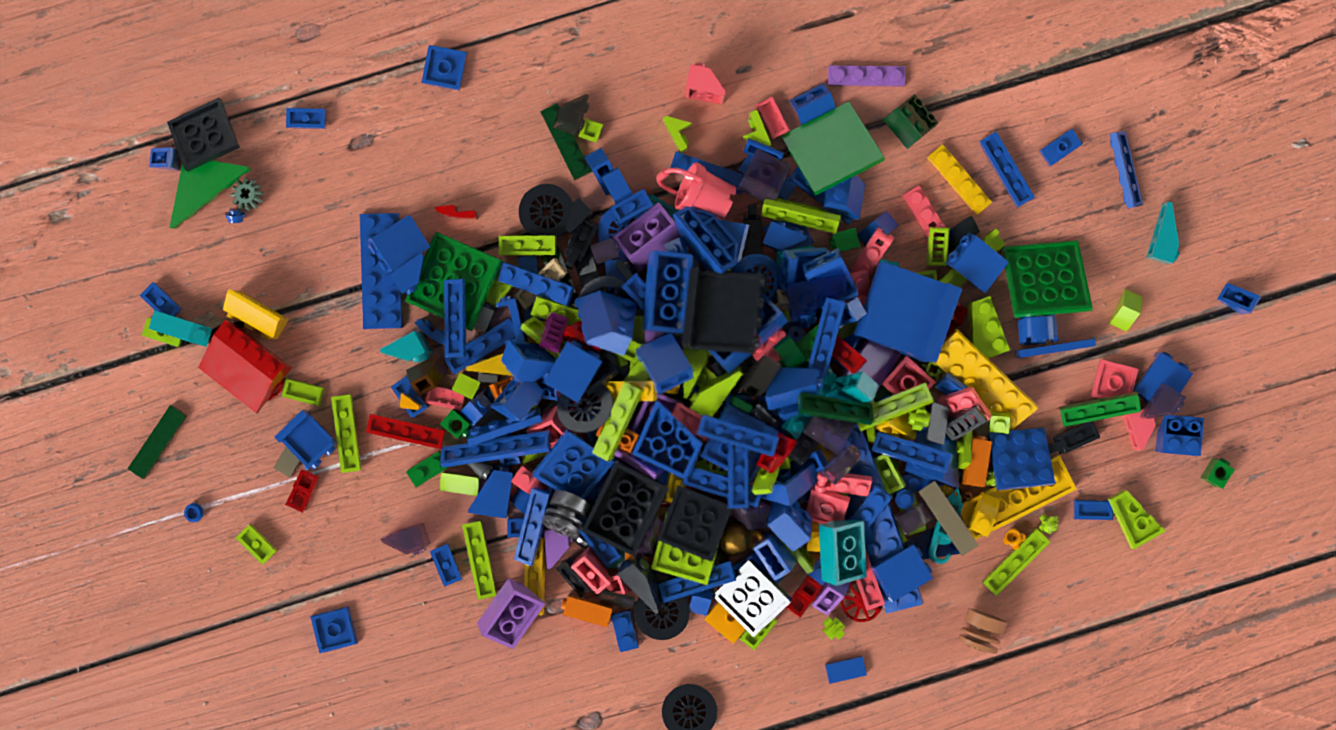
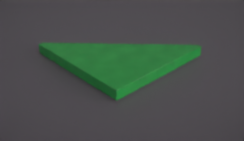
[169,160,251,229]

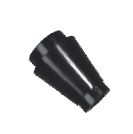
[750,399,777,426]

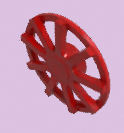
[840,580,883,622]

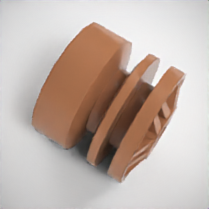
[958,608,1007,654]

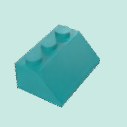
[379,331,433,363]
[819,520,867,586]

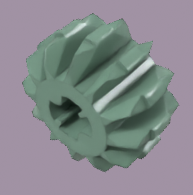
[230,178,265,211]

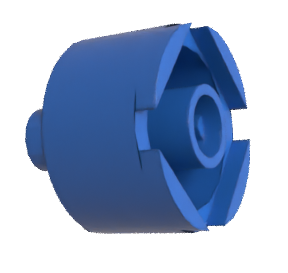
[1017,314,1059,345]

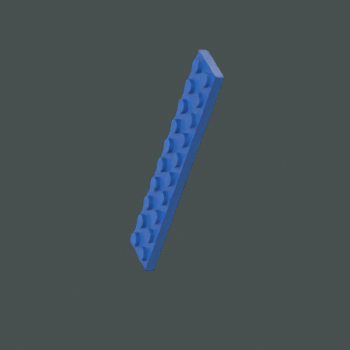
[833,423,924,614]

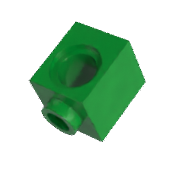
[829,228,860,252]
[440,409,471,439]
[1200,458,1235,489]

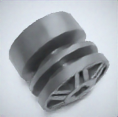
[541,490,592,538]

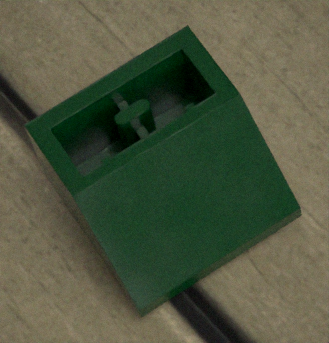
[883,94,939,149]

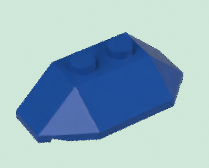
[673,206,738,273]

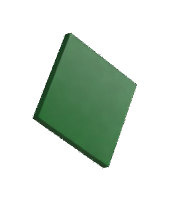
[781,101,885,196]
[405,232,503,331]
[1001,240,1093,318]

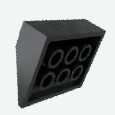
[582,457,669,556]

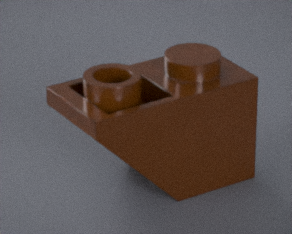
[406,353,449,396]

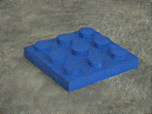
[699,404,779,483]
[987,428,1055,491]
[532,429,615,500]

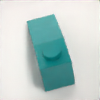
[1146,201,1180,265]
[148,310,212,347]
[825,371,878,403]

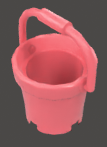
[656,162,736,220]

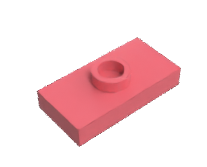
[755,96,790,140]
[425,386,466,411]

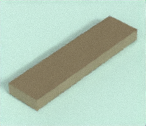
[918,481,979,556]

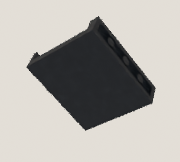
[682,268,766,354]

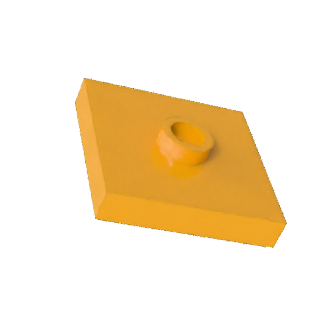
[704,602,746,644]

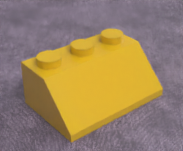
[223,289,289,340]

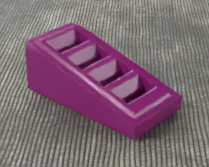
[539,312,568,353]

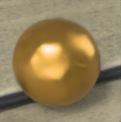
[719,521,751,555]

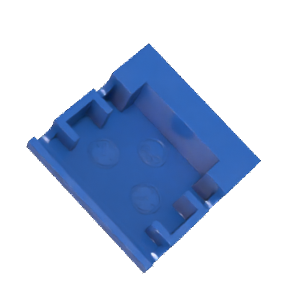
[853,262,962,362]

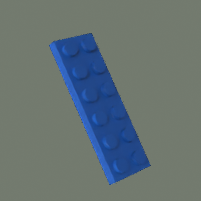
[360,213,403,329]

